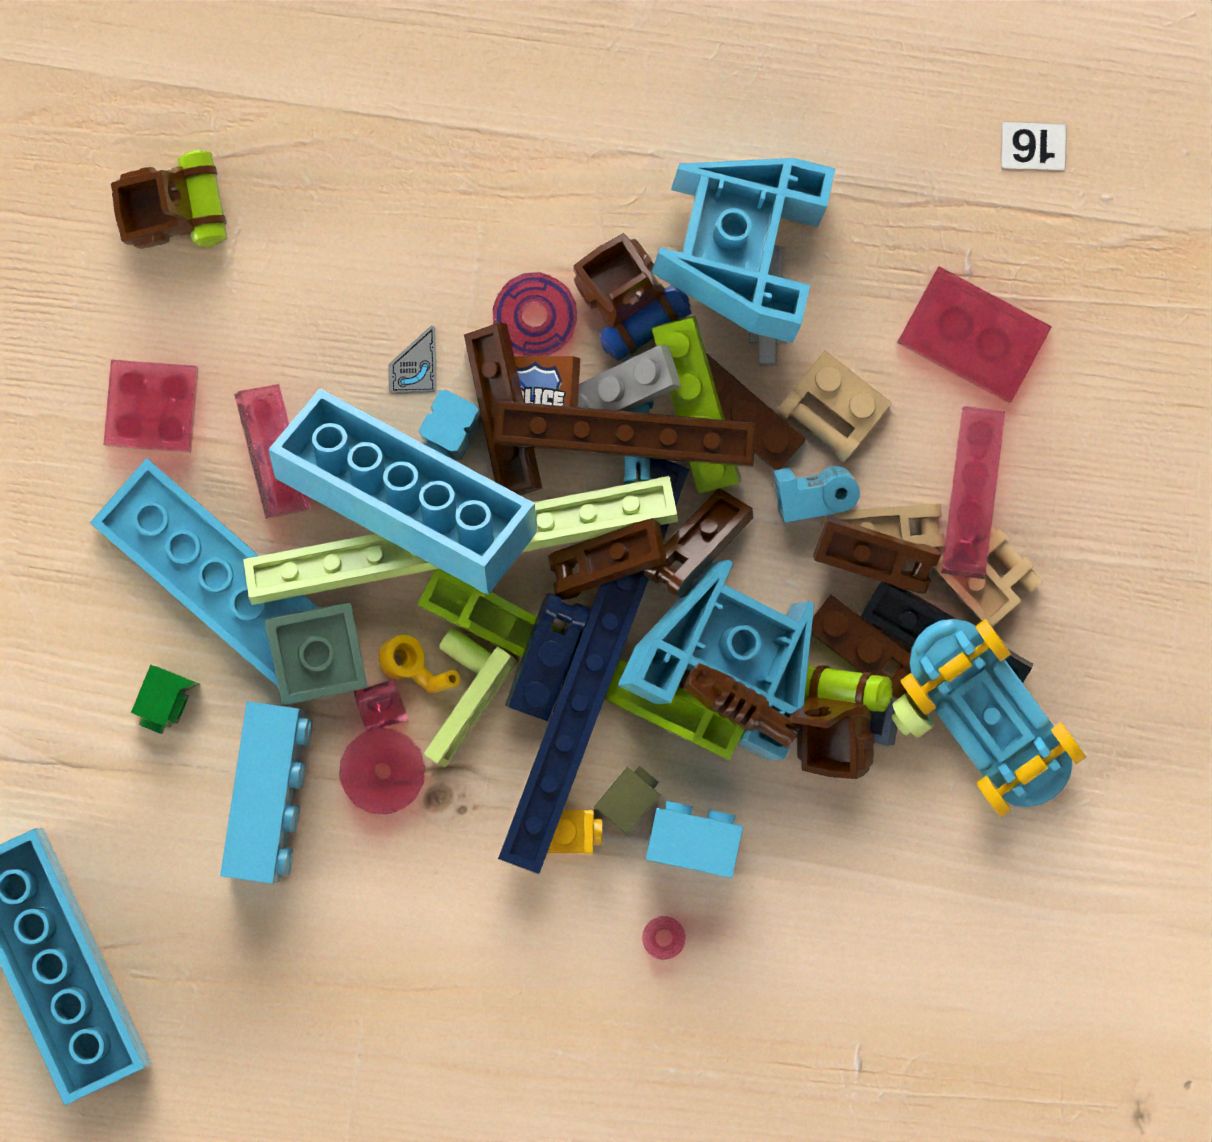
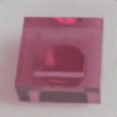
[354,679,408,732]

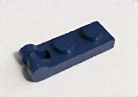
[505,593,589,721]

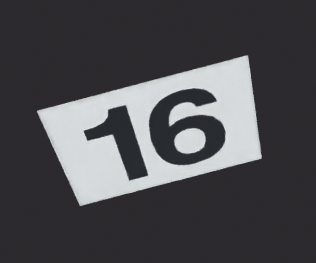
[1001,122,1066,170]

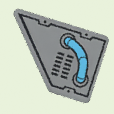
[388,326,436,392]

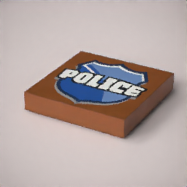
[514,356,581,407]

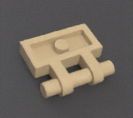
[932,518,1043,627]

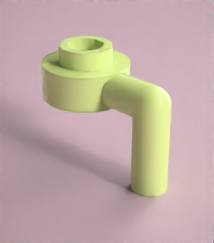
[891,692,934,738]

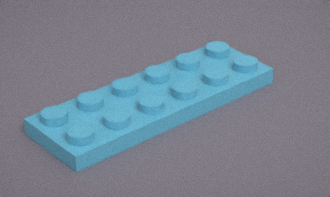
[90,458,319,687]

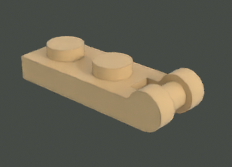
[821,504,945,548]

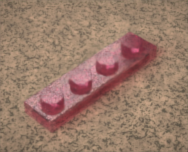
[941,406,1005,579]

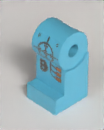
[773,466,860,523]

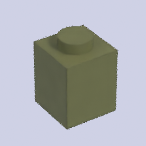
[594,766,661,834]

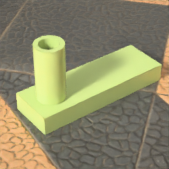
[423,628,518,768]

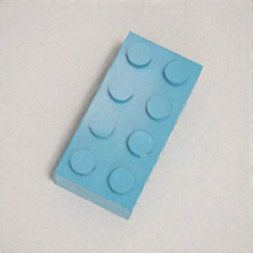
[220,701,313,884]

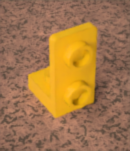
[547,810,603,854]

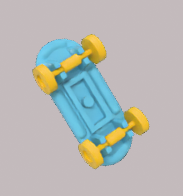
[900,619,1087,818]

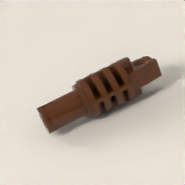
[683,663,801,748]

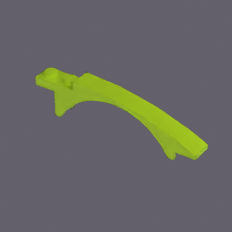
[417,568,744,761]

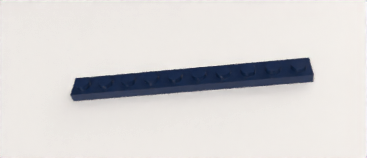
[498,458,690,874]

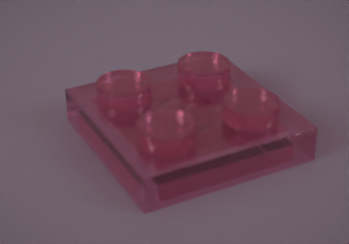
[103,359,198,453]

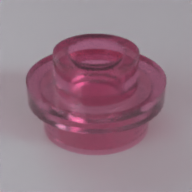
[642,916,686,960]

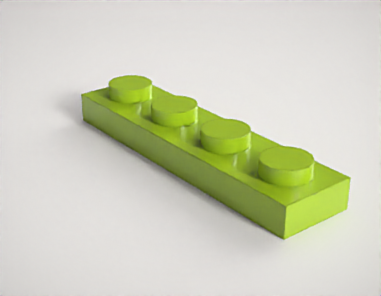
[652,315,742,494]

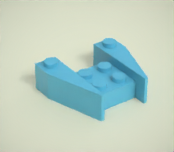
[652,158,835,343]
[618,560,814,760]

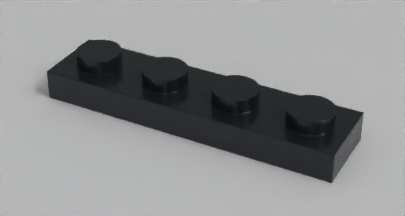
[861,582,1033,683]

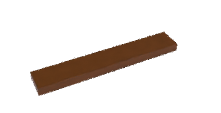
[493,400,757,467]

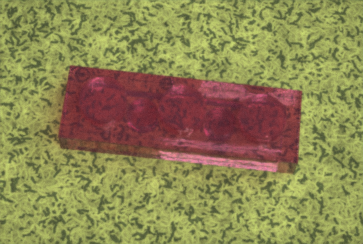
[234,384,311,519]

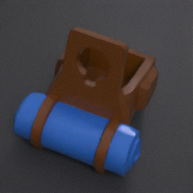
[573,233,692,361]

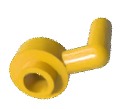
[378,635,460,694]

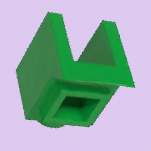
[131,664,200,734]

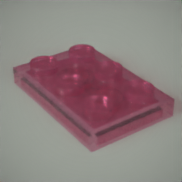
[897,266,1052,403]

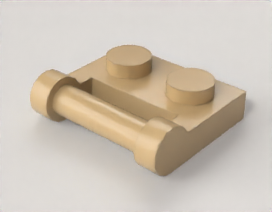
[777,350,892,463]

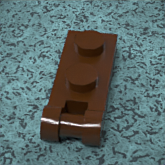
[644,488,754,598]
[813,516,942,594]
[548,518,667,600]
[811,594,911,699]

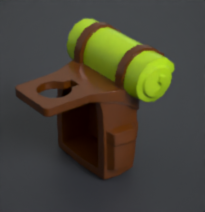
[111,149,228,249]
[790,665,892,779]

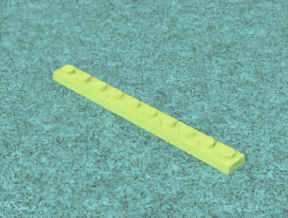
[243,476,678,605]

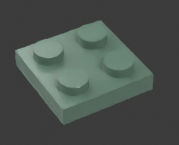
[264,602,368,706]

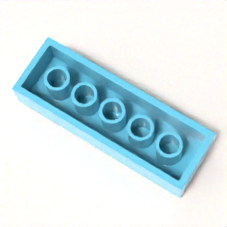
[269,389,537,595]
[0,828,152,1105]

